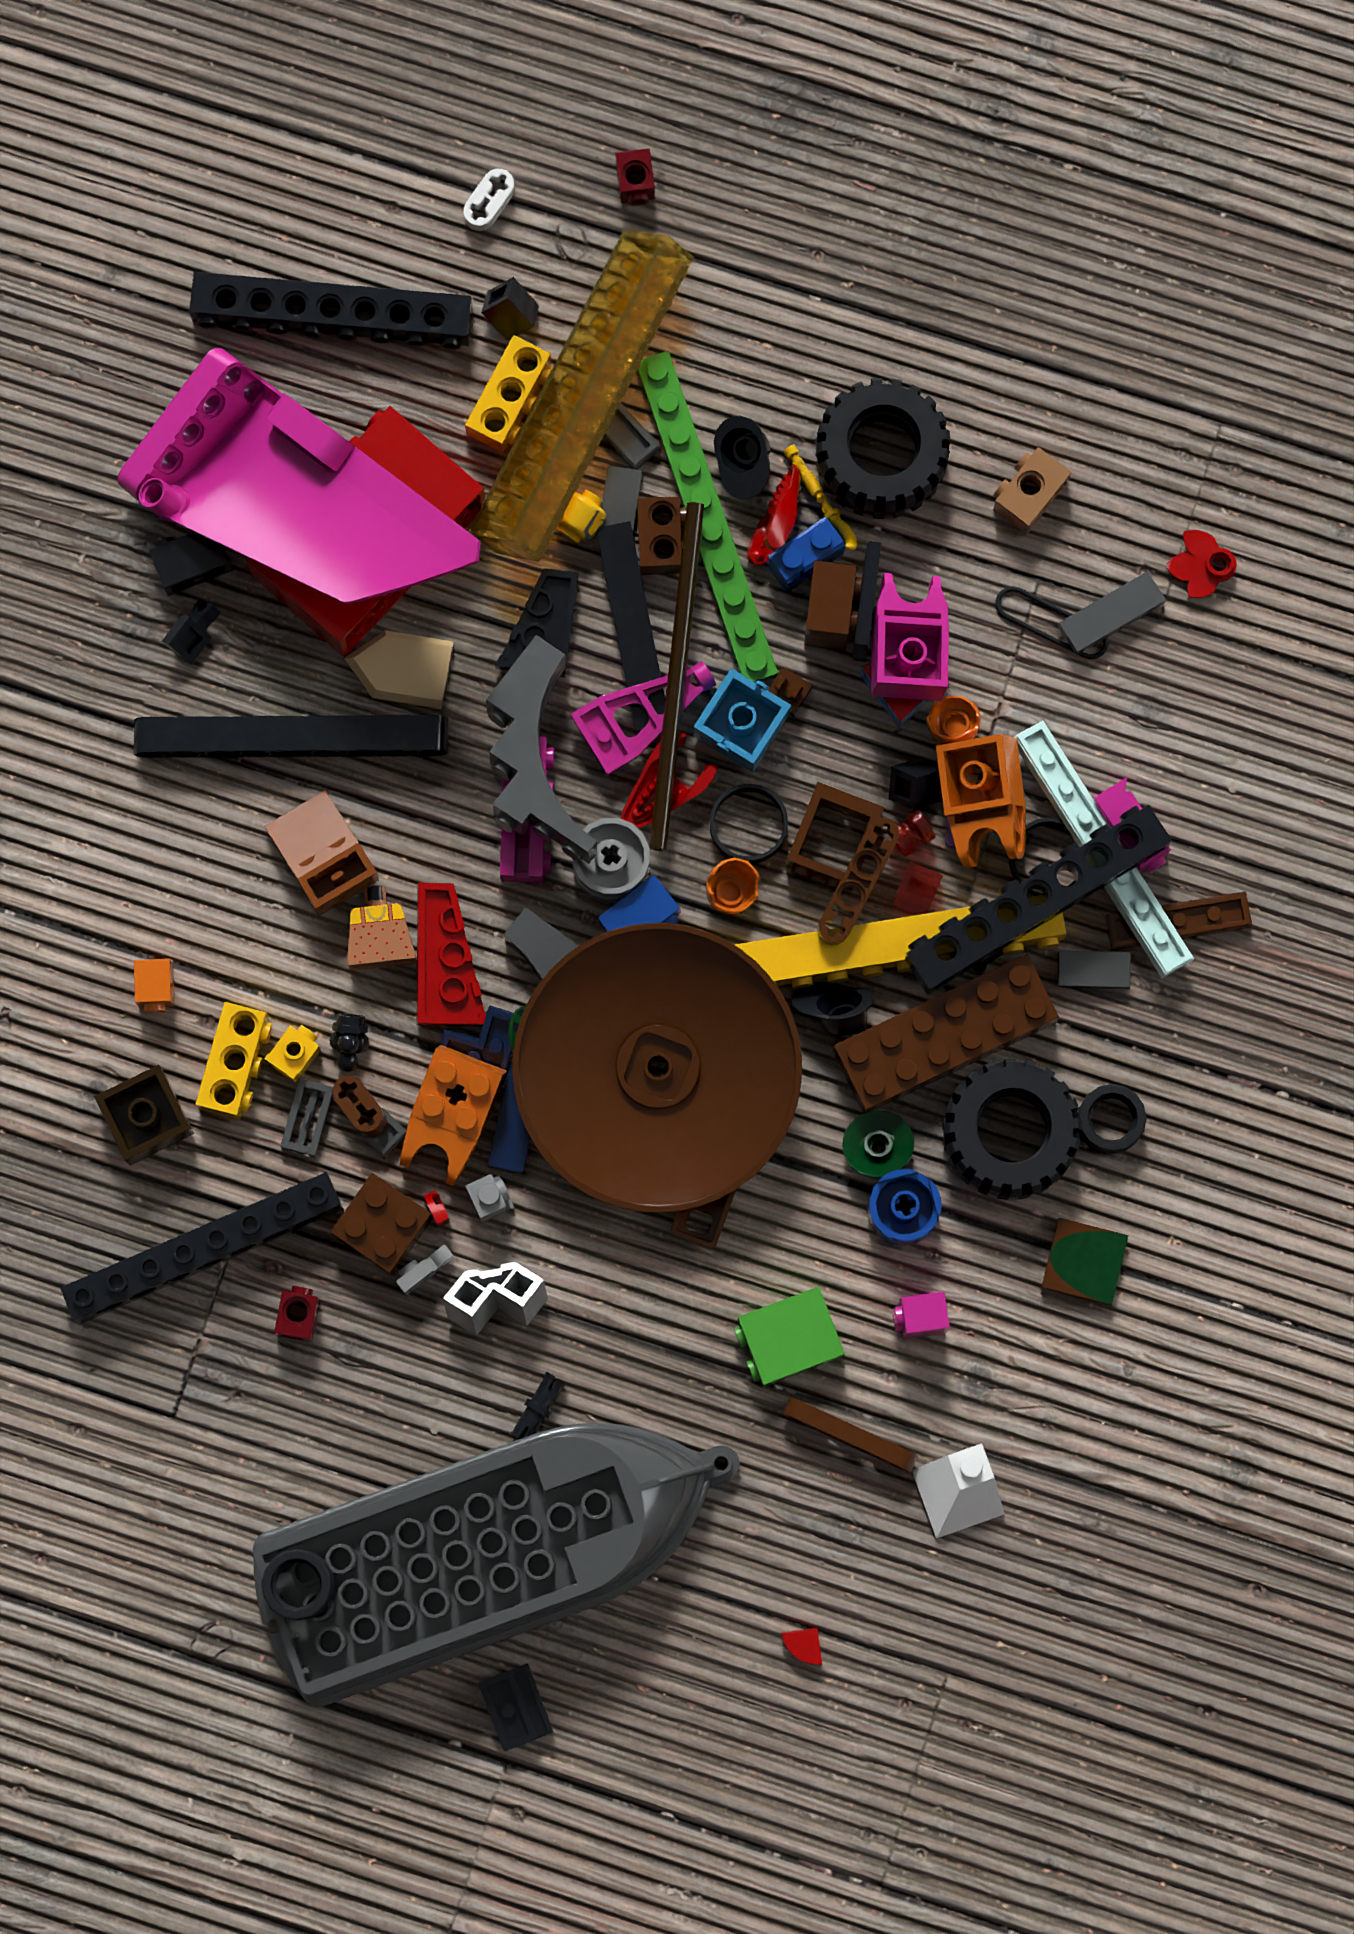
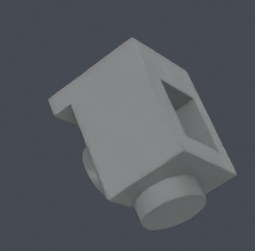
[466,1174,514,1223]

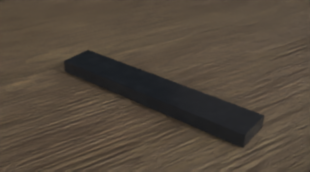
[597,521,665,734]

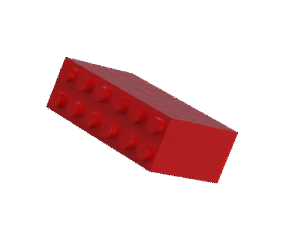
[246,406,487,658]

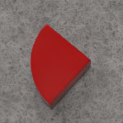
[423,1190,450,1228]
[781,1628,822,1665]

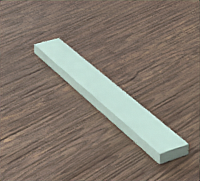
[1014,721,1194,978]

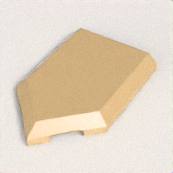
[344,630,454,710]

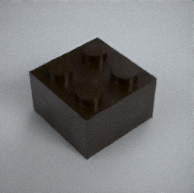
[94,1065,194,1166]

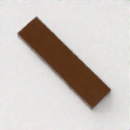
[1105,891,1253,951]

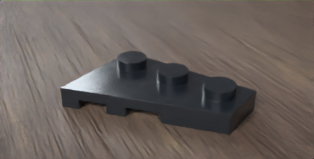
[495,568,579,678]

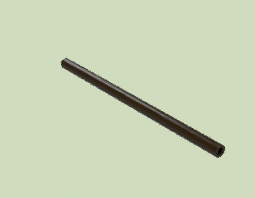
[649,502,704,851]

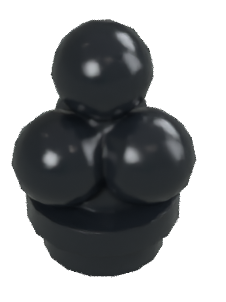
[329,1014,370,1072]

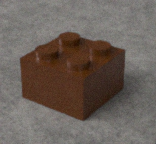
[804,560,862,651]
[331,1173,433,1277]

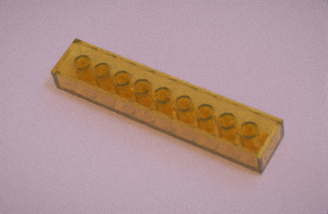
[469,230,694,562]

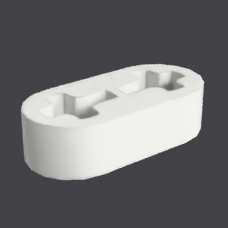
[464,169,514,231]

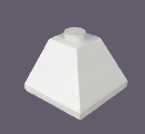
[912,1443,1004,1539]

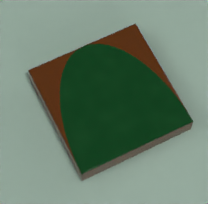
[1041,1218,1129,1306]

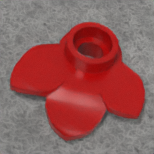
[1166,530,1237,598]

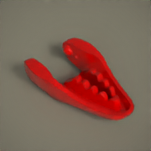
[746,464,801,567]
[621,731,719,829]

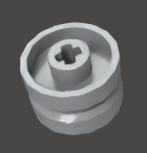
[572,818,650,903]

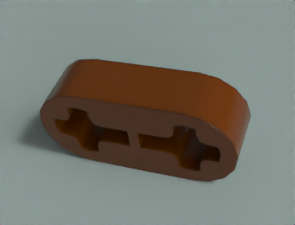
[332,1075,387,1138]

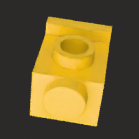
[264,1025,321,1084]

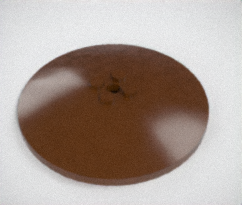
[512,923,802,1212]

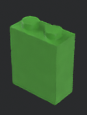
[734,1286,845,1387]

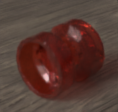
[887,809,936,858]

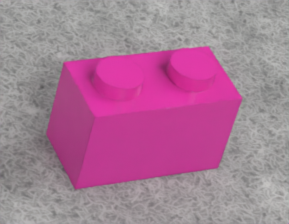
[892,1291,950,1340]

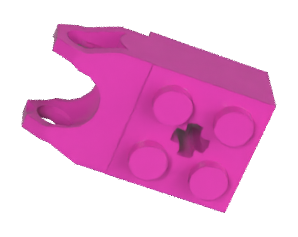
[871,573,949,701]

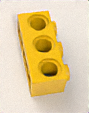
[465,335,554,453]
[195,1002,273,1120]

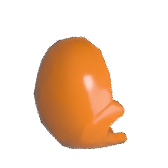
[926,696,981,745]
[706,857,760,915]

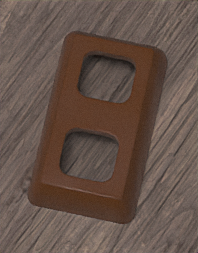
[670,1190,736,1249]

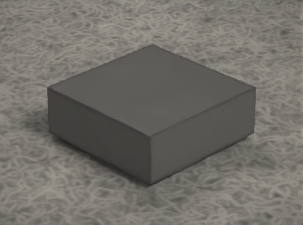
[358,1108,407,1159]

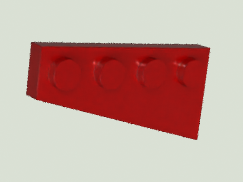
[416,883,486,1027]

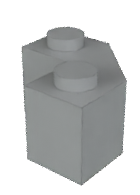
[443,1262,548,1336]

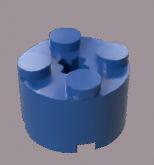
[867,1169,942,1246]

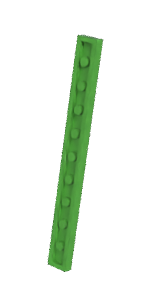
[635,351,778,683]

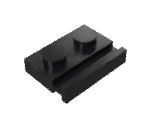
[478,1663,554,1752]

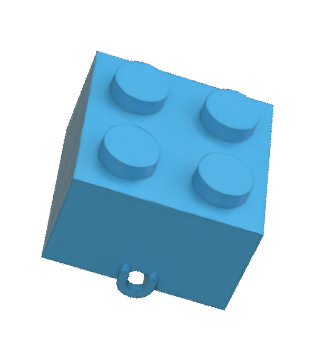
[693,668,791,773]

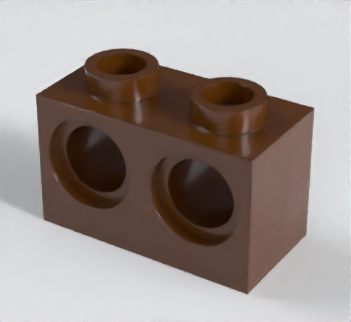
[637,496,687,575]

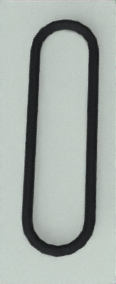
[995,586,1109,659]

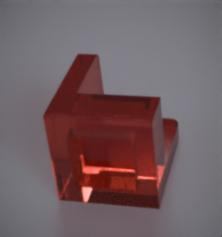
[892,861,943,915]

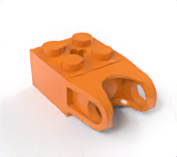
[936,734,1026,868]
[400,1045,507,1186]

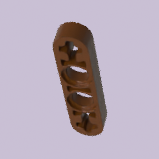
[817,817,899,945]
[782,1397,918,1473]

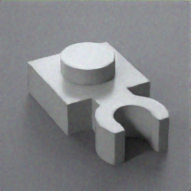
[396,1244,454,1296]

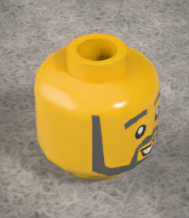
[554,489,606,544]

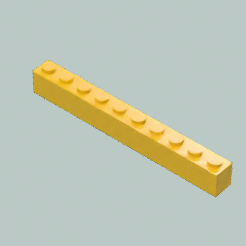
[734,895,1066,989]

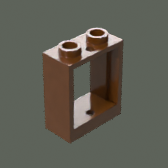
[786,782,884,893]

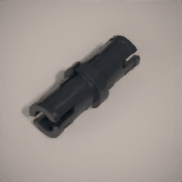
[510,1372,566,1439]

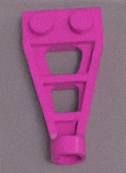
[570,661,716,776]

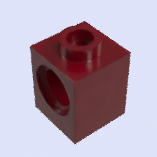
[615,148,655,206]
[274,1286,320,1342]

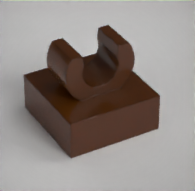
[768,667,813,717]

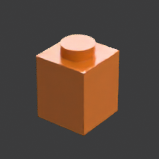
[134,959,175,1013]

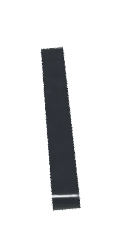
[134,715,448,758]

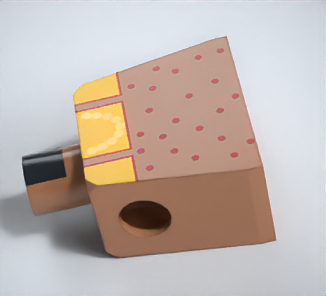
[347,886,417,971]

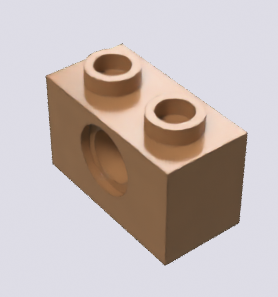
[993,447,1072,535]

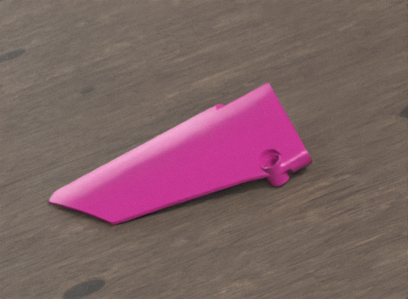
[117,348,481,604]

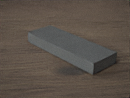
[1058,571,1166,655]

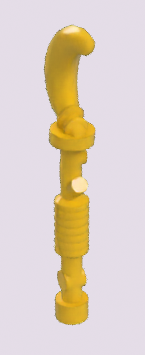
[783,444,857,551]

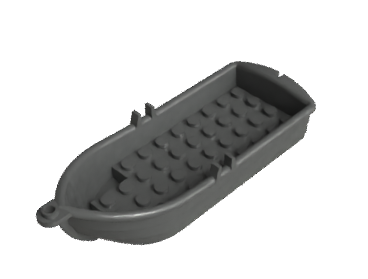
[253,1423,740,1707]

